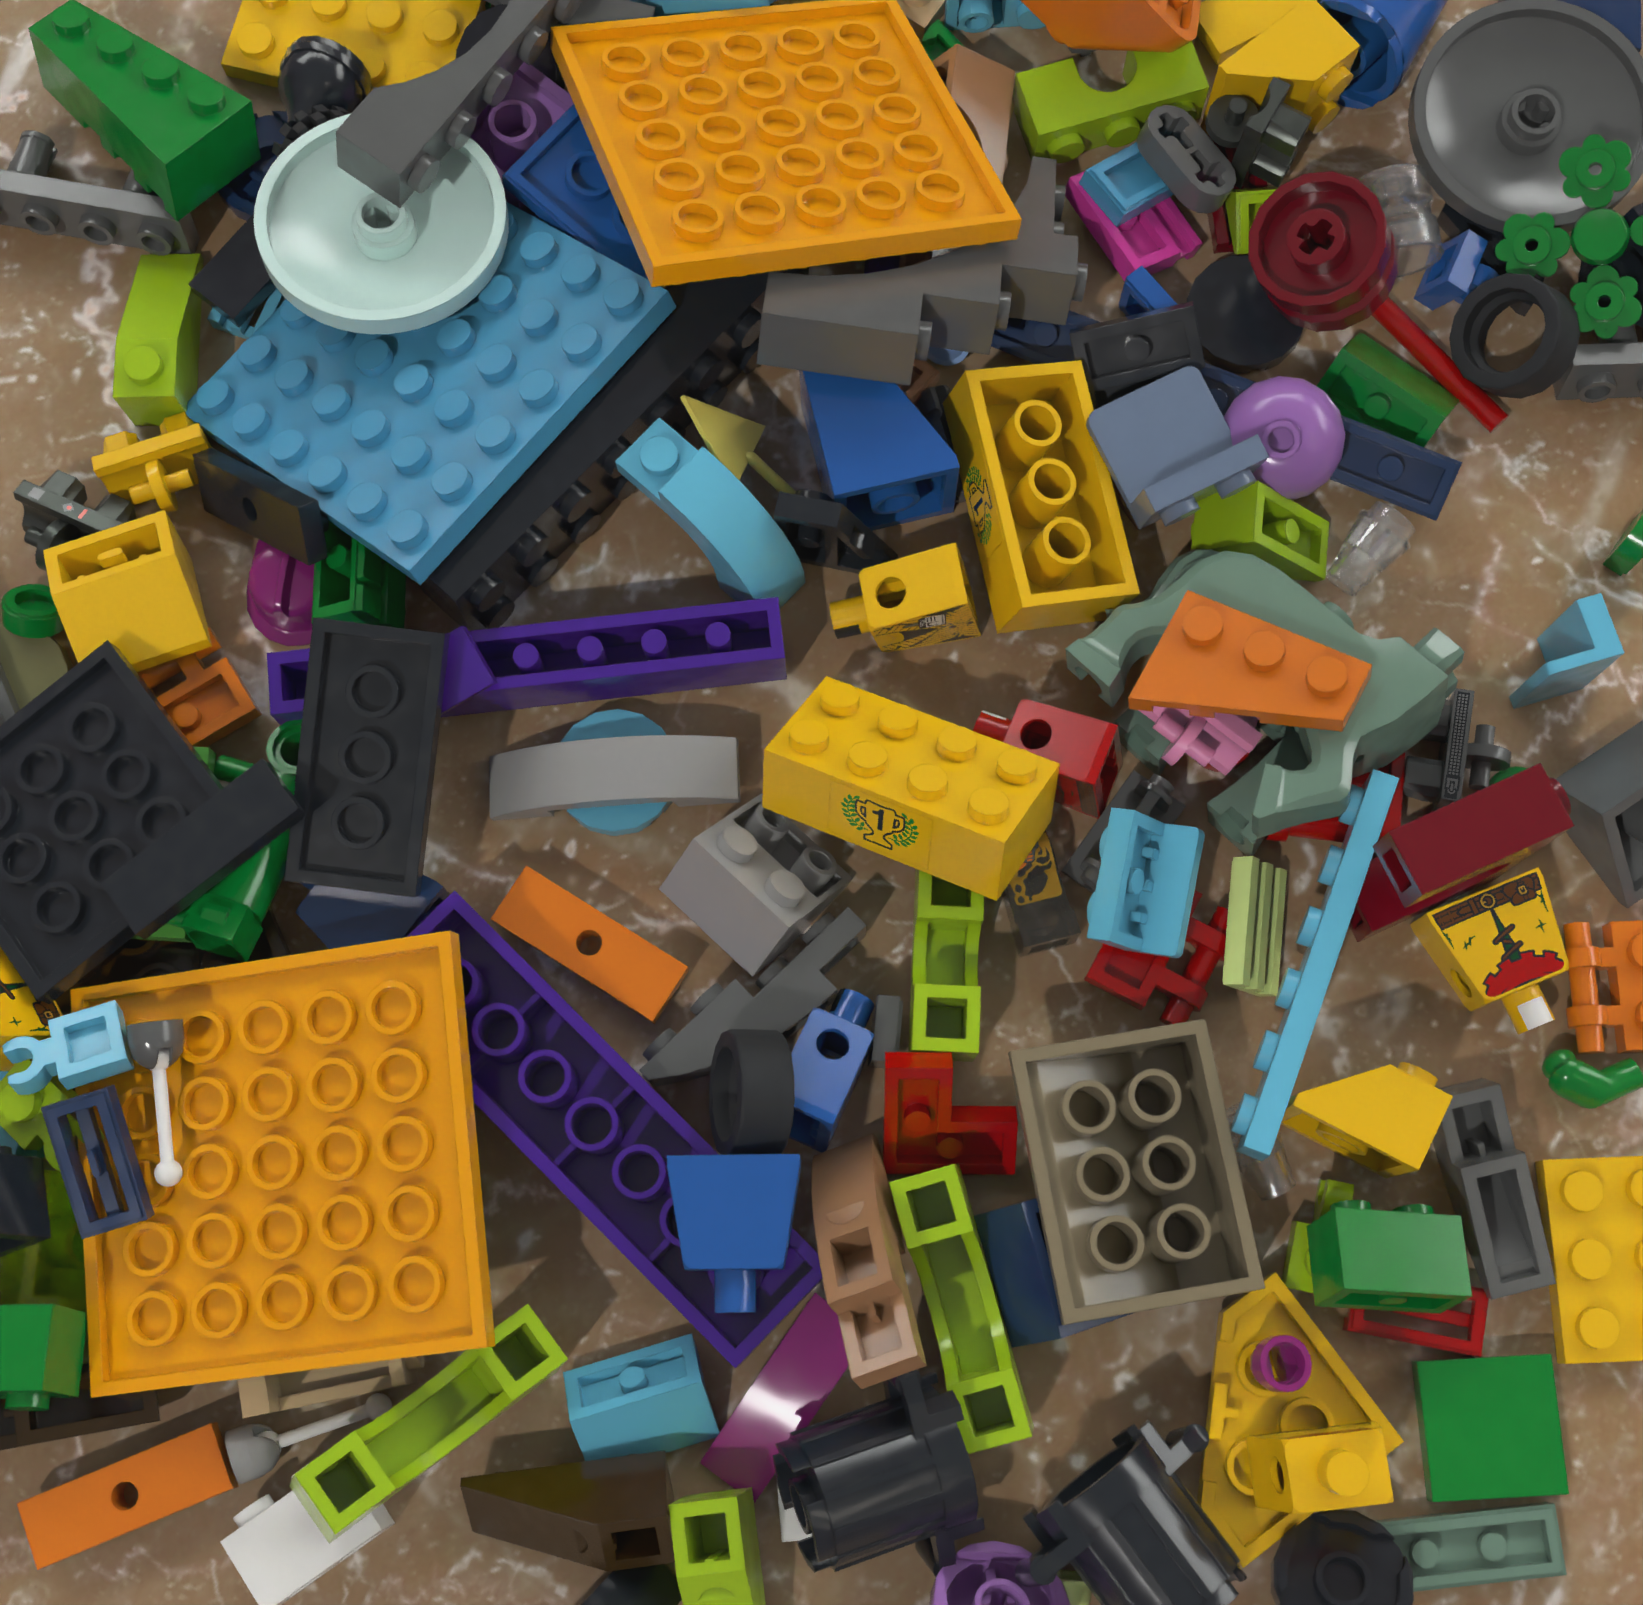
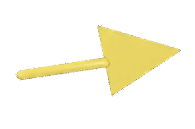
[680,395,796,494]

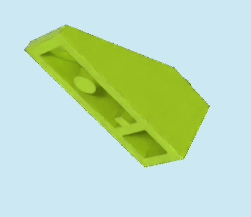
[113,253,204,426]

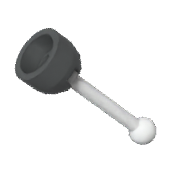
[127,1019,185,1187]

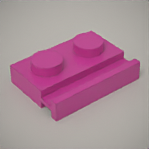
[1065,171,1202,281]

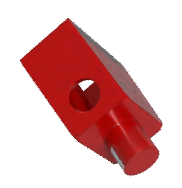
[973,699,1123,819]

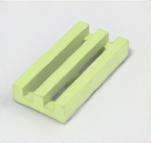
[1222,856,1287,997]

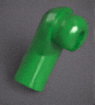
[1542,1049,1643,1109]

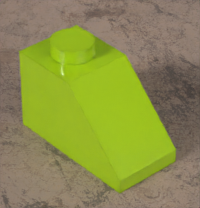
[1191,481,1329,582]

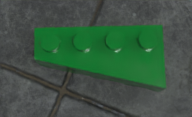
[28,0,261,222]

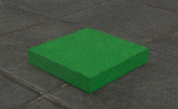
[1411,1353,1569,1502]

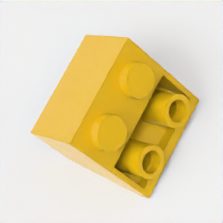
[43,510,212,672]

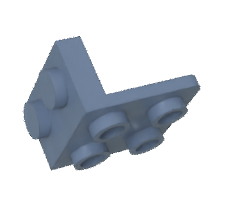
[1086,366,1269,530]

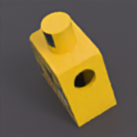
[829,542,981,652]

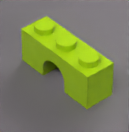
[1013,41,1209,164]
[908,869,984,1062]

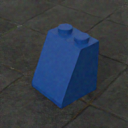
[799,370,960,531]

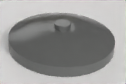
[1408,0,1643,233]

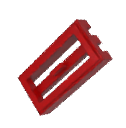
[1342,1286,1489,1357]

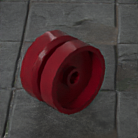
[1248,171,1399,332]

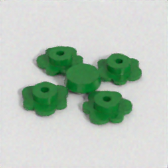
[1495,134,1643,339]

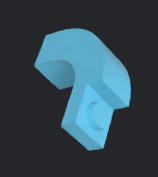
[615,417,806,608]

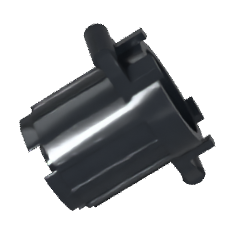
[773,1369,985,1577]
[1015,1419,1247,1605]

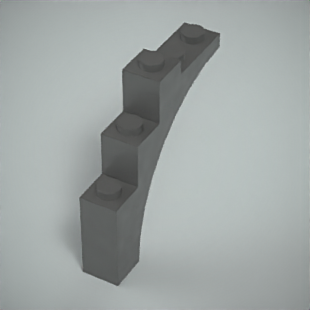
[757,156,1088,386]

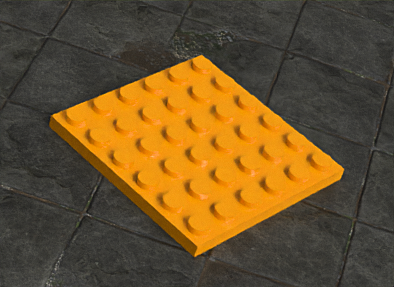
[550,0,1022,287]
[70,930,496,1398]

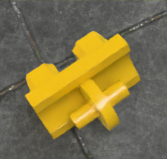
[91,412,212,514]

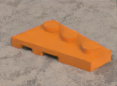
[1128,590,1372,732]

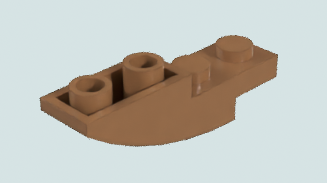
[811,1133,927,1389]

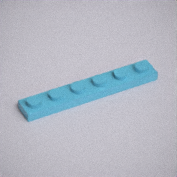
[1231,769,1399,1161]

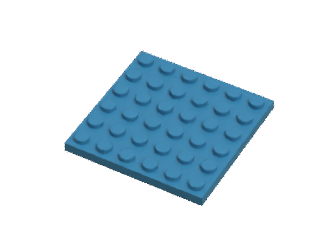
[186,202,676,585]

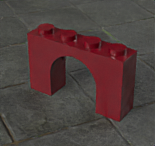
[1349,763,1575,942]

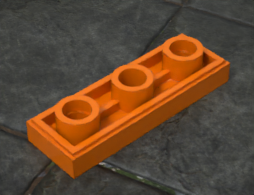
[491,865,689,1024]
[17,1422,239,1570]

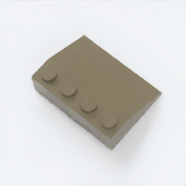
[1008,1019,1265,1325]

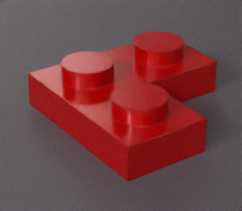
[883,1052,1018,1175]

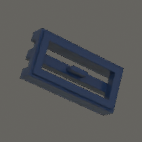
[41,1084,155,1239]

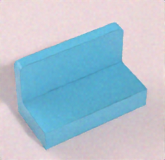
[1509,593,1625,709]
[563,1333,719,1461]

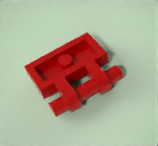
[1084,890,1228,1025]

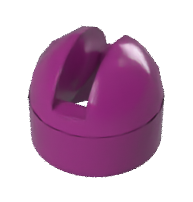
[1250,1335,1312,1392]

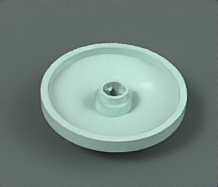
[253,114,509,334]

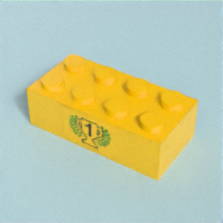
[943,360,1140,634]
[762,676,1060,901]

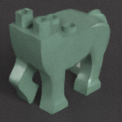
[1065,549,1465,856]

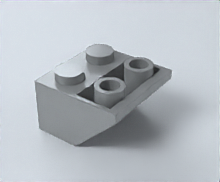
[659,794,853,977]

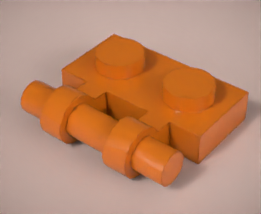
[137,626,262,747]
[1563,920,1643,1054]

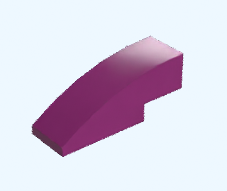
[700,1293,849,1503]

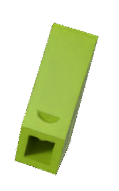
[668,1487,766,1605]

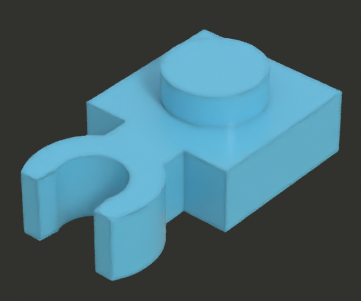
[2,1000,134,1095]

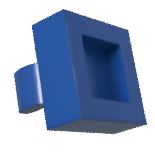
[1414,229,1499,311]

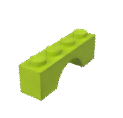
[889,1163,1034,1454]
[289,1304,568,1544]

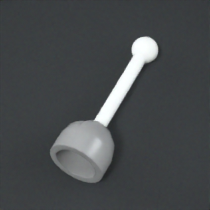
[225,1393,392,1484]

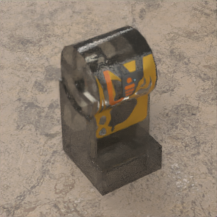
[1002,830,1081,958]

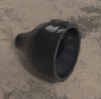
[278,36,372,128]

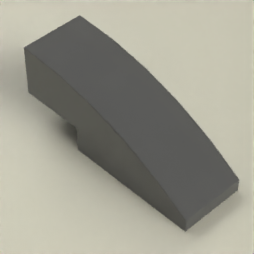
[1432,1078,1556,1300]

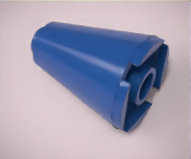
[1317,0,1448,110]

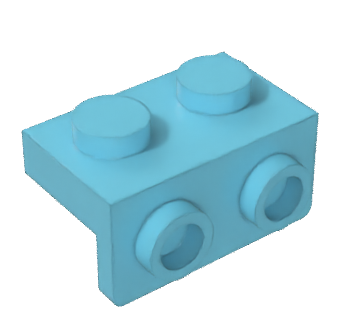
[1086,807,1205,958]

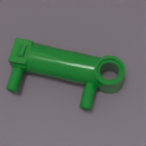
[166,719,302,962]

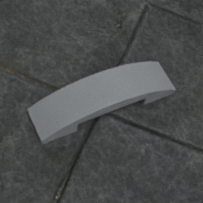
[489,735,741,821]

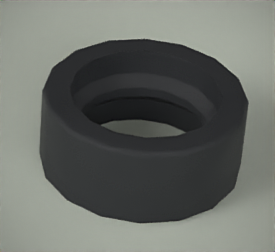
[1449,273,1580,399]
[709,1029,795,1155]

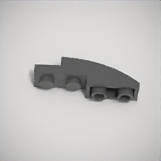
[639,907,866,1086]

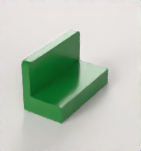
[1317,332,1460,448]

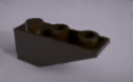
[460,1450,675,1572]

